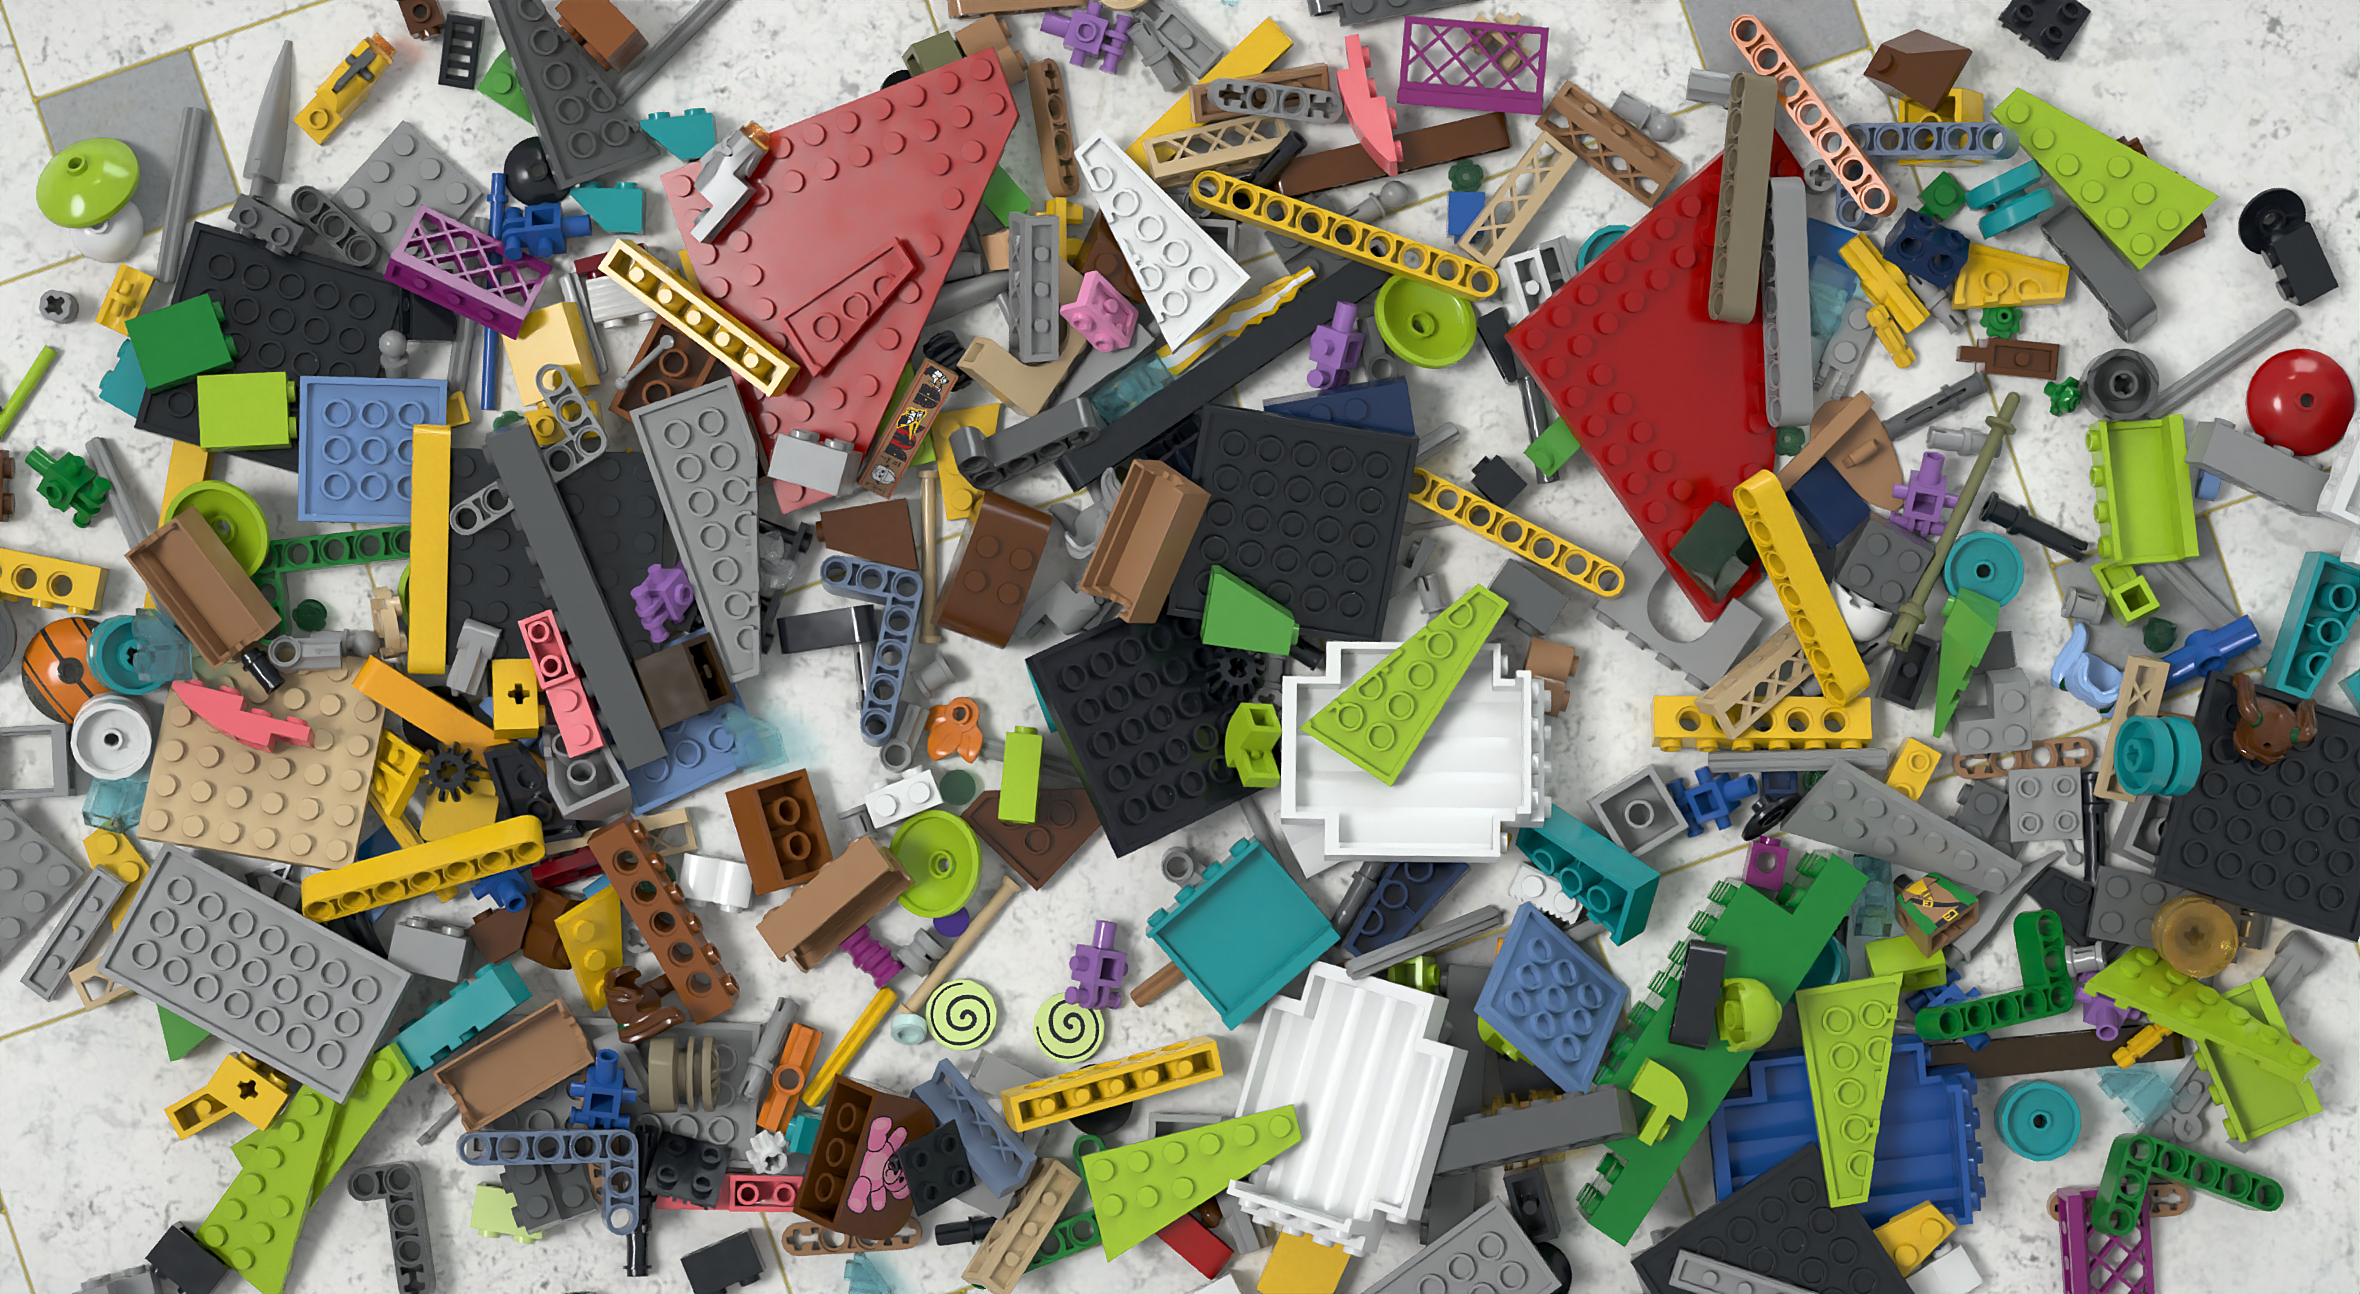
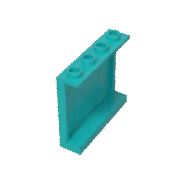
[1146,835,1341,1031]

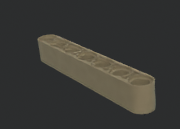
[1708,71,1778,324]

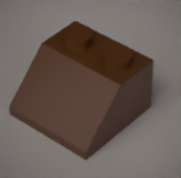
[1072,208,1145,304]

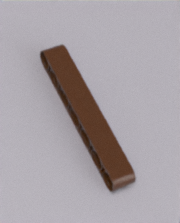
[1269,112,1513,199]

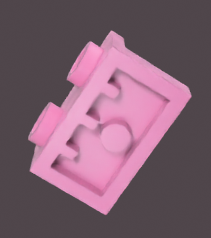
[1059,270,1139,352]

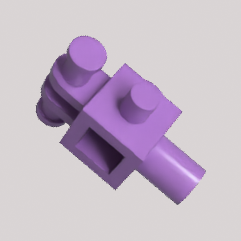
[1040,1,1134,75]
[1307,301,1365,389]
[1888,451,1958,538]
[631,560,695,643]
[1065,920,1128,1010]
[2074,971,2141,1041]

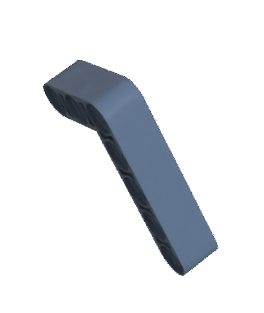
[1835,122,2020,231]
[820,555,923,747]
[455,1128,639,1236]

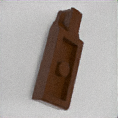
[1956,337,2060,381]

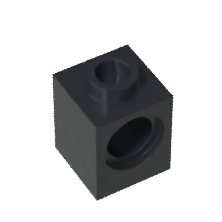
[1470,455,1528,509]

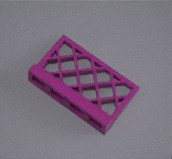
[1397,16,1549,115]
[383,204,553,340]
[2057,1183,2155,1294]

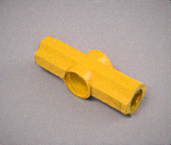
[1837,231,1931,334]

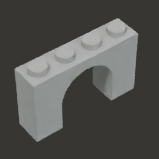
[1593,536,1763,691]
[954,1049,1049,1220]

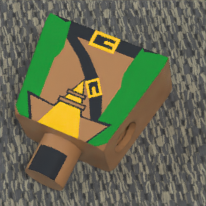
[1891,872,1979,958]

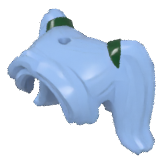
[2050,622,2124,719]

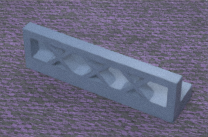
[909,1058,1038,1199]

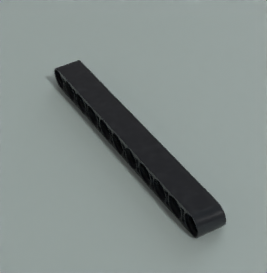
[1054,245,1394,493]

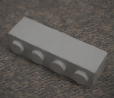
[2184,418,2330,517]

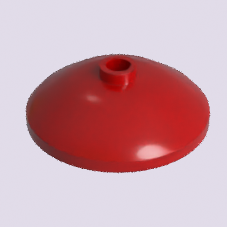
[2245,349,2355,456]

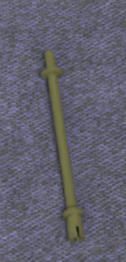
[1886,392,2020,652]

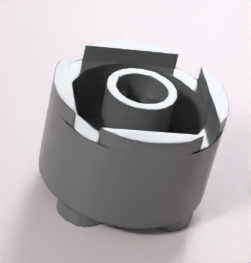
[2079,349,2159,423]

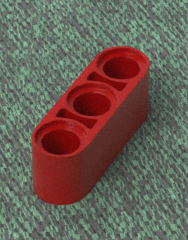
[1155,1212,1235,1280]

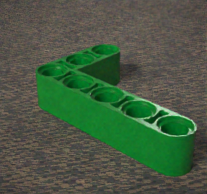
[249,525,410,646]
[1915,910,2074,1040]
[971,1133,1107,1290]
[2091,1133,2284,1236]

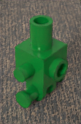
[25,446,111,528]

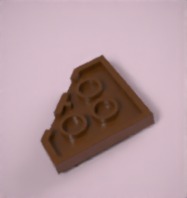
[959,789,1101,891]

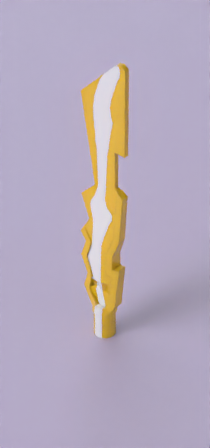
[1140,265,1317,376]

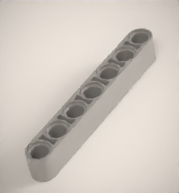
[1760,177,1814,427]

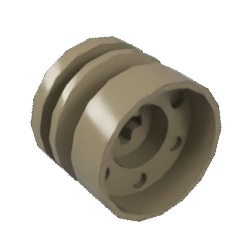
[648,1036,721,1113]

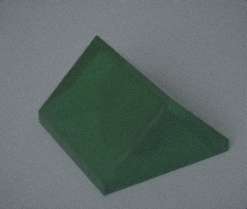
[1669,501,1759,603]

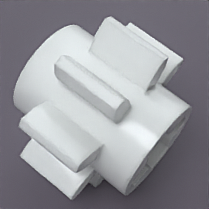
[745,1130,793,1175]

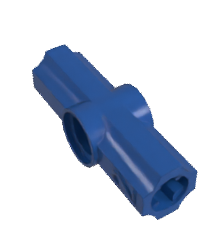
[2160,614,2262,692]

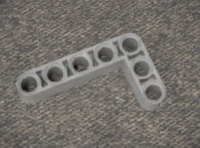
[450,363,609,535]

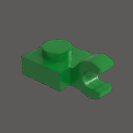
[1917,171,1966,223]

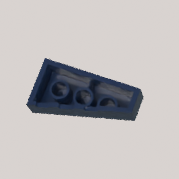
[1344,862,1471,958]

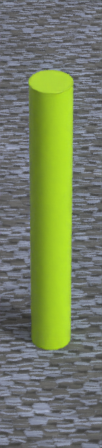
[0,345,58,440]

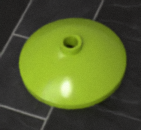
[36,137,140,228]
[1374,274,1477,369]
[164,480,270,577]
[889,810,982,918]

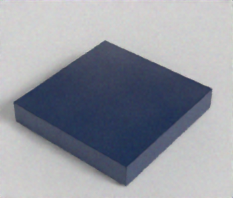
[1785,457,1872,549]

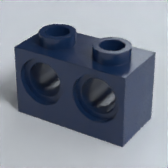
[1882,208,1970,290]

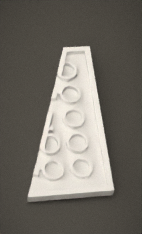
[1074,128,1251,355]

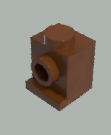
[397,0,446,41]

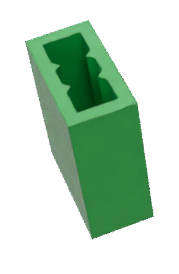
[124,293,238,394]

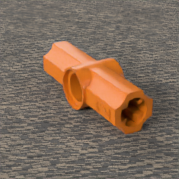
[756,1022,824,1135]

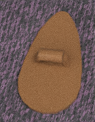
[1810,397,1903,511]

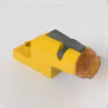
[293,32,398,146]

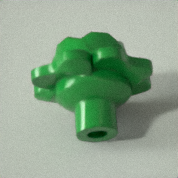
[1979,306,2023,339]
[2044,376,2082,417]

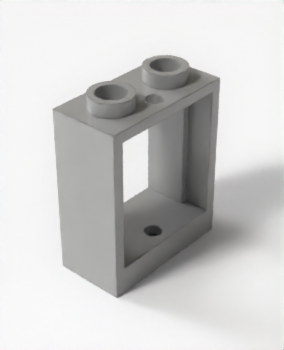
[0,724,77,800]

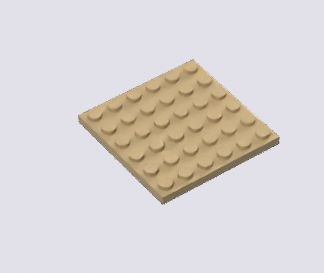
[137,631,396,870]

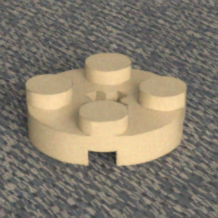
[370,586,408,660]

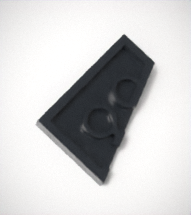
[483,741,586,843]
[2025,867,2128,964]

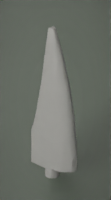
[243,40,292,198]
[924,269,1009,327]
[1050,320,1162,408]
[1944,850,2061,970]

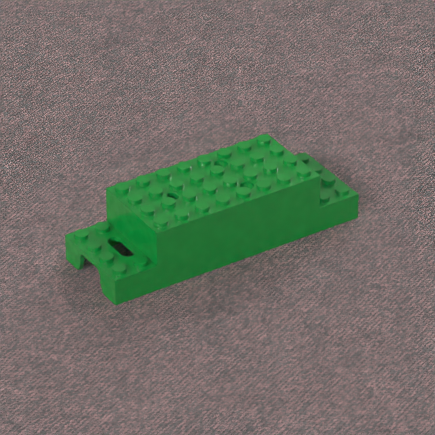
[1575,850,1870,1247]

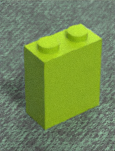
[197,372,298,452]
[998,726,1045,825]

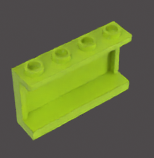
[2085,414,2199,568]
[2185,976,2323,1144]

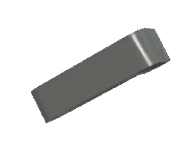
[2040,205,2157,343]
[949,397,1100,490]
[347,1161,436,1294]

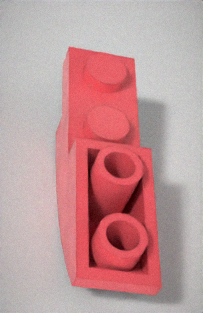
[1336,34,1403,177]
[518,609,606,759]
[171,678,315,754]
[657,1172,803,1212]

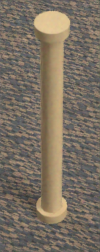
[917,470,941,643]
[897,874,1022,1015]

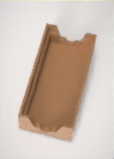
[1079,459,1211,623]
[124,504,282,671]
[756,835,915,974]
[432,996,597,1132]

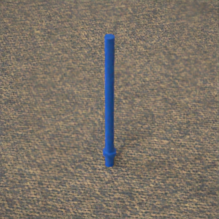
[481,173,509,411]

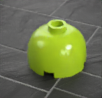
[1715,978,1782,1052]

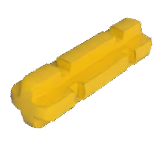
[1866,304,1916,369]
[2112,1023,2174,1070]

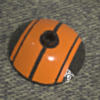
[21,617,129,725]

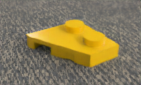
[374,728,431,819]

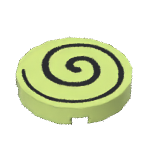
[925,979,997,1051]
[1033,992,1105,1064]

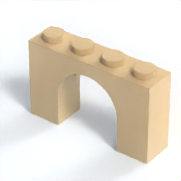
[956,257,1088,418]

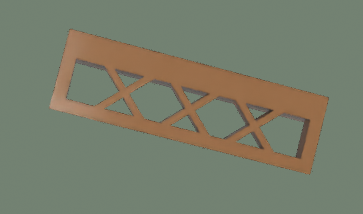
[1535,79,1683,209]

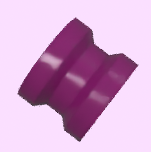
[839,924,884,969]
[860,945,905,989]

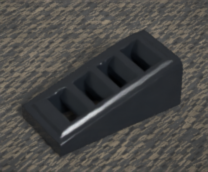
[438,11,486,90]
[1475,307,1517,385]

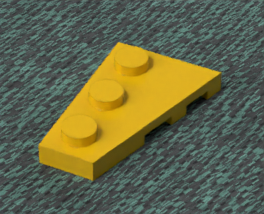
[1950,242,2070,310]
[931,403,1000,521]
[83,818,151,932]
[554,884,623,1012]
[1872,1199,1956,1278]

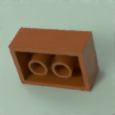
[555,0,649,74]
[608,314,721,423]
[725,768,834,896]

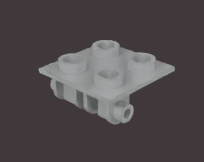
[2004,766,2083,842]

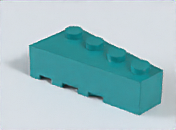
[2261,552,2360,699]
[1515,802,1661,947]
[373,960,533,1083]

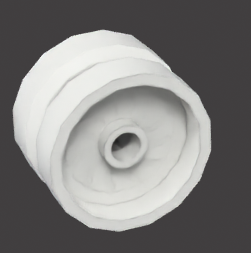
[70,691,153,780]

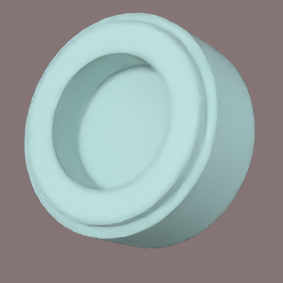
[890,1014,927,1045]

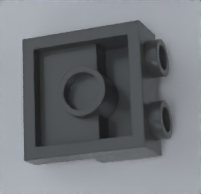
[1264,192,1353,294]
[228,193,318,258]
[1946,779,2025,860]
[499,1145,597,1235]

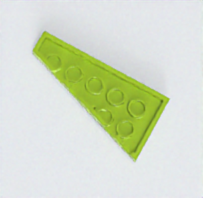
[1990,87,2219,272]
[1299,583,1509,787]
[2083,946,2322,1085]
[1794,972,1903,1208]
[230,1041,415,1214]
[194,1084,339,1294]
[1081,1104,1302,1263]

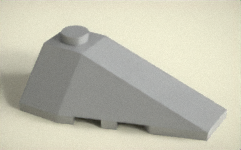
[537,690,633,821]

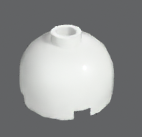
[69,201,143,263]
[1827,577,1894,642]

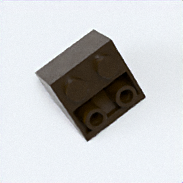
[631,632,736,730]

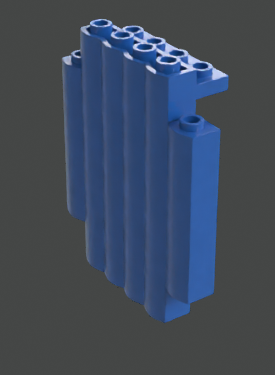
[1708,1034,1986,1251]

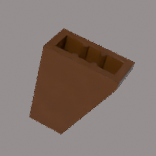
[815,498,920,571]

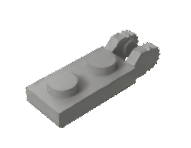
[1129,0,1224,81]
[1813,296,1875,401]

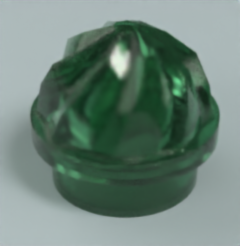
[2142,617,2178,653]

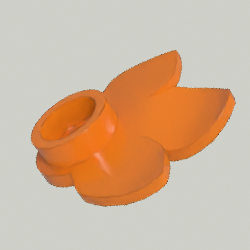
[924,697,984,764]

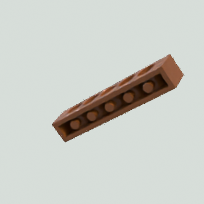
[587,813,740,1026]

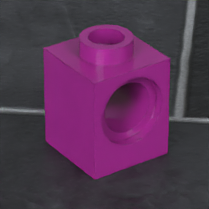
[1741,835,1789,891]

